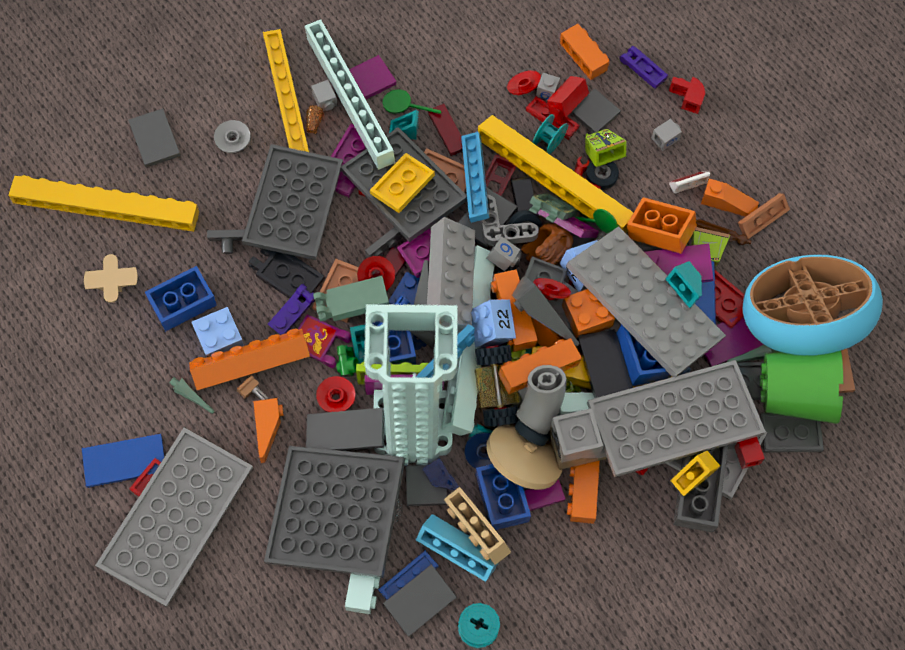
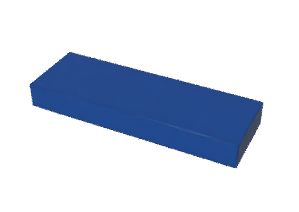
[378,550,438,600]

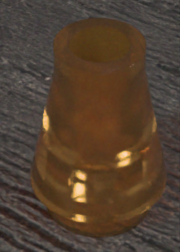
[306,105,324,134]

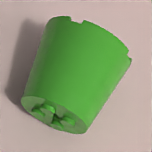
[760,351,843,424]

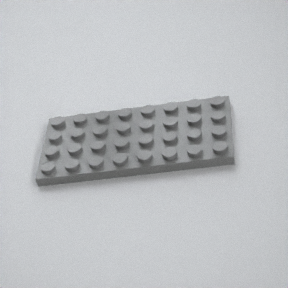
[566,226,726,377]
[587,360,766,477]
[95,428,253,607]

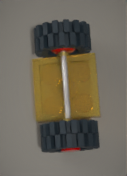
[474,345,519,426]

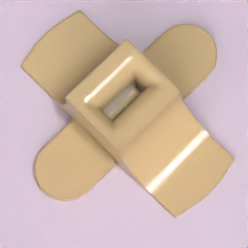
[84,254,138,303]

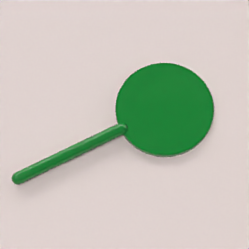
[383,89,442,114]
[574,209,618,234]

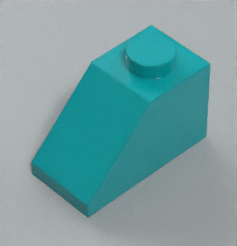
[665,261,702,308]

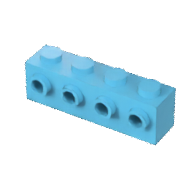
[416,514,498,582]

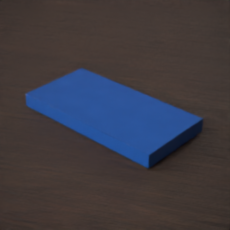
[82,434,165,488]

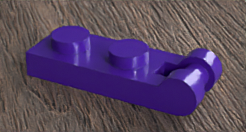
[619,46,668,89]
[268,284,315,335]

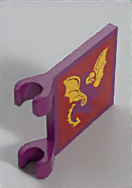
[298,314,351,369]

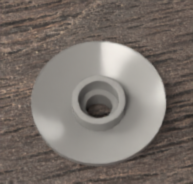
[214,120,251,153]

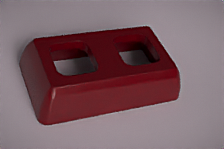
[485,155,516,196]

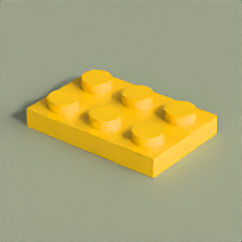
[370,153,435,213]

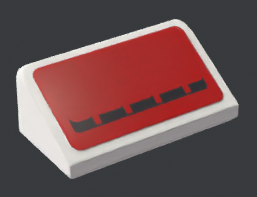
[669,171,710,194]

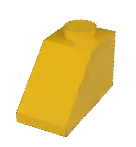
[670,451,720,496]

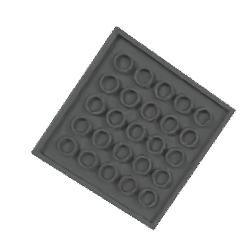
[264,446,405,578]

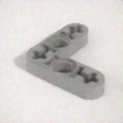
[481,195,539,246]

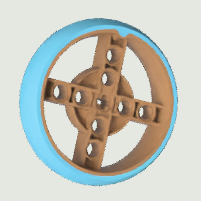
[743,255,883,356]

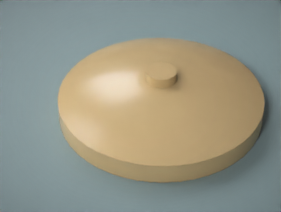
[487,424,562,489]

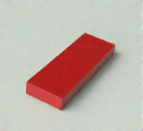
[525,96,580,140]

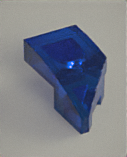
[422,458,459,490]

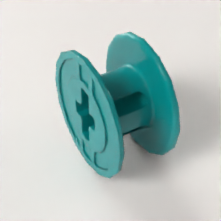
[533,114,568,154]
[458,603,500,648]

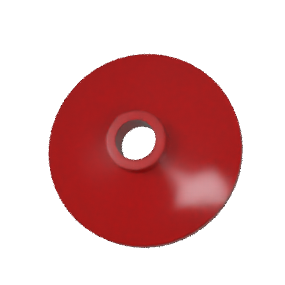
[507,71,541,95]
[357,256,395,291]
[533,278,571,300]
[316,376,355,412]

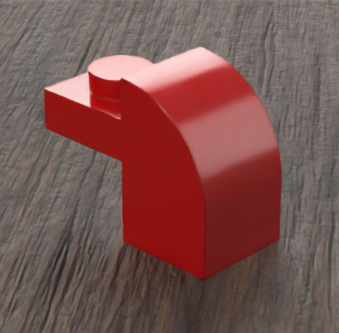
[669,77,705,114]

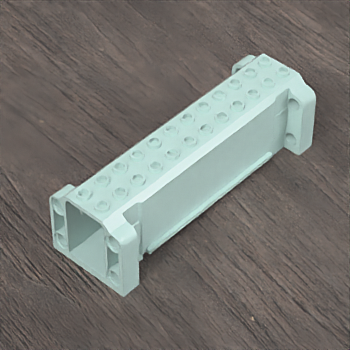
[365,305,457,466]

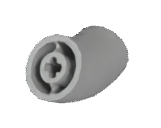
[516,365,566,434]

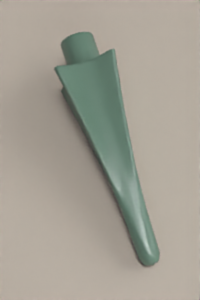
[727,345,778,362]
[170,377,214,414]

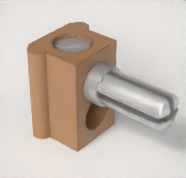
[237,375,268,400]

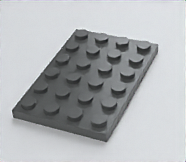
[341,127,467,242]
[242,144,343,260]

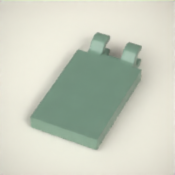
[529,193,579,223]
[313,276,389,321]

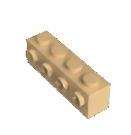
[444,487,511,565]

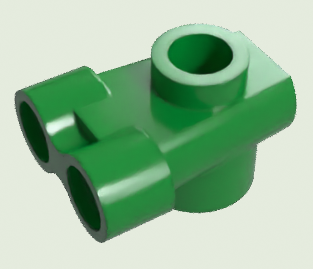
[336,345,360,377]

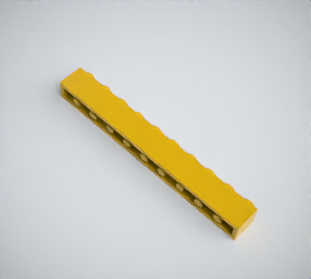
[477,115,633,233]
[9,175,199,232]

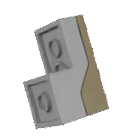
[549,408,607,470]

